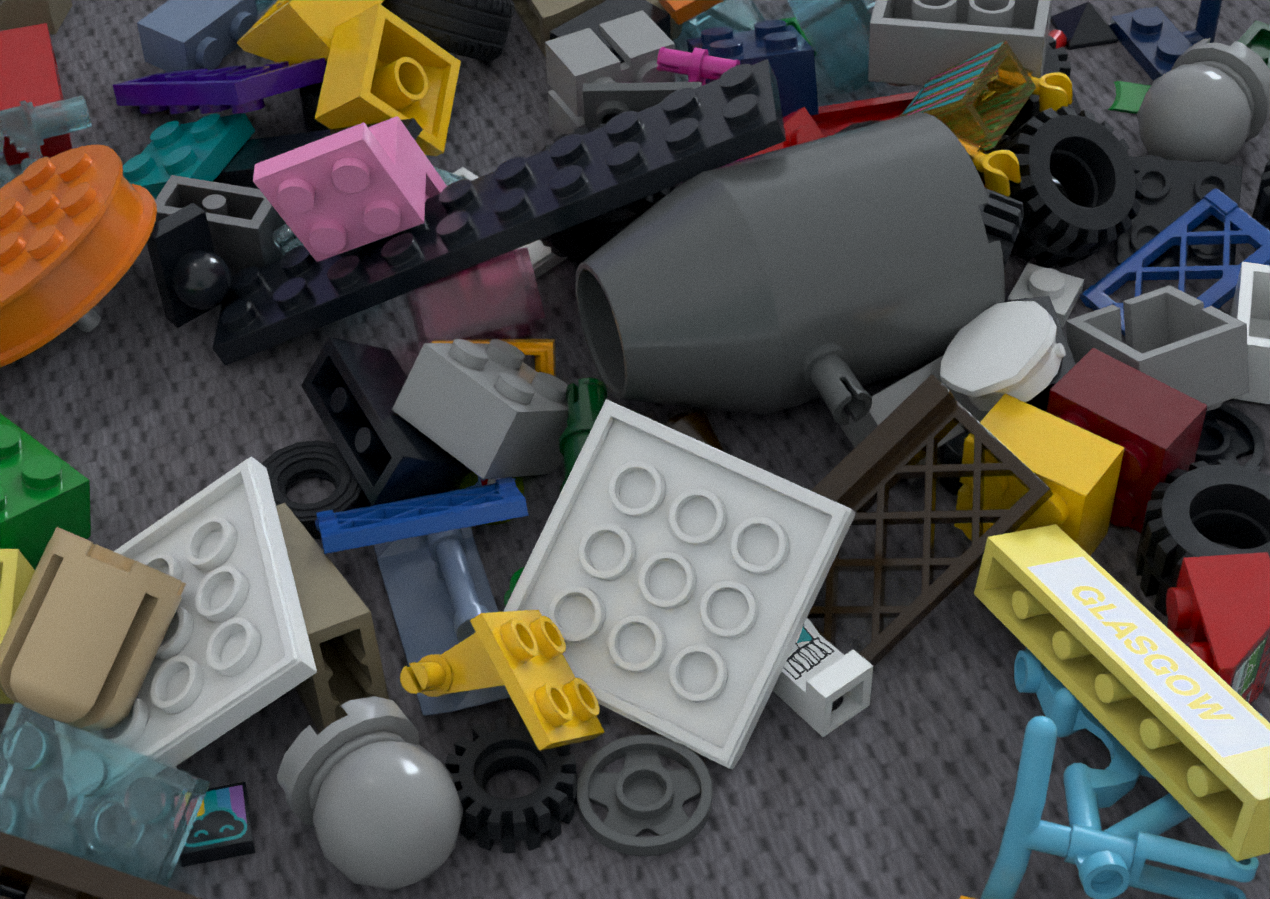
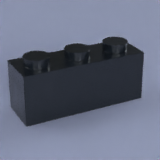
[301,337,465,506]

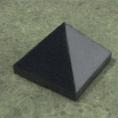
[1051,1,1118,50]

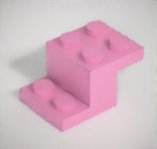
[253,116,447,262]

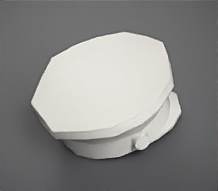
[940,301,1066,412]

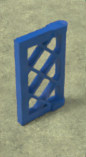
[1080,188,1270,336]
[315,477,529,554]

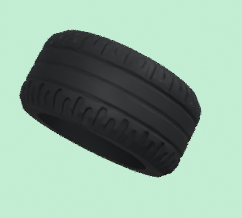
[381,0,515,61]

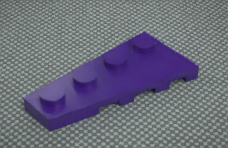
[112,58,326,114]

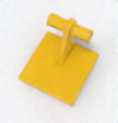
[400,609,605,751]

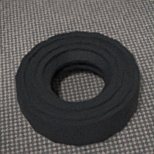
[261,440,369,540]

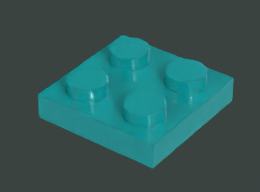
[123,113,255,199]

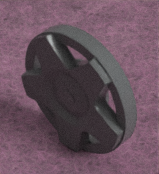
[577,735,713,856]

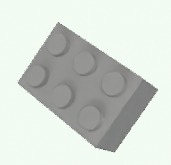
[868,0,1052,96]

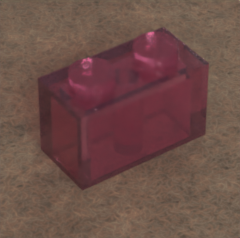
[406,247,545,349]

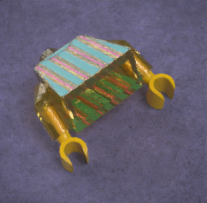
[896,40,1073,197]

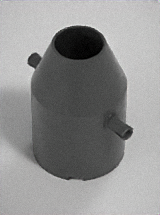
[575,112,1005,425]

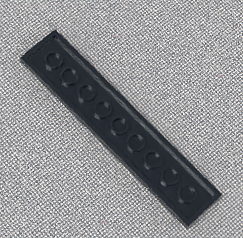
[212,59,786,366]

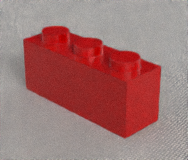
[0,23,73,166]

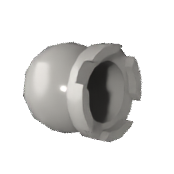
[1137,38,1270,165]
[277,696,463,891]

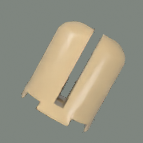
[0,527,186,732]

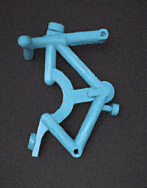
[980,648,1263,899]

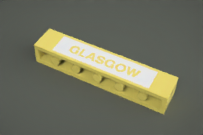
[974,524,1270,862]

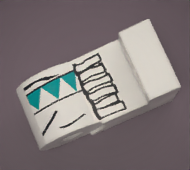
[772,618,873,737]

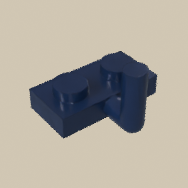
[1110,0,1223,81]

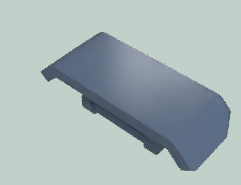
[373,527,510,716]

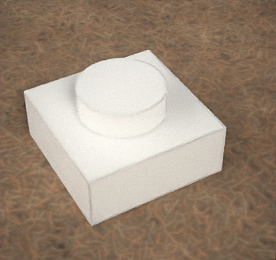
[1008,263,1084,328]

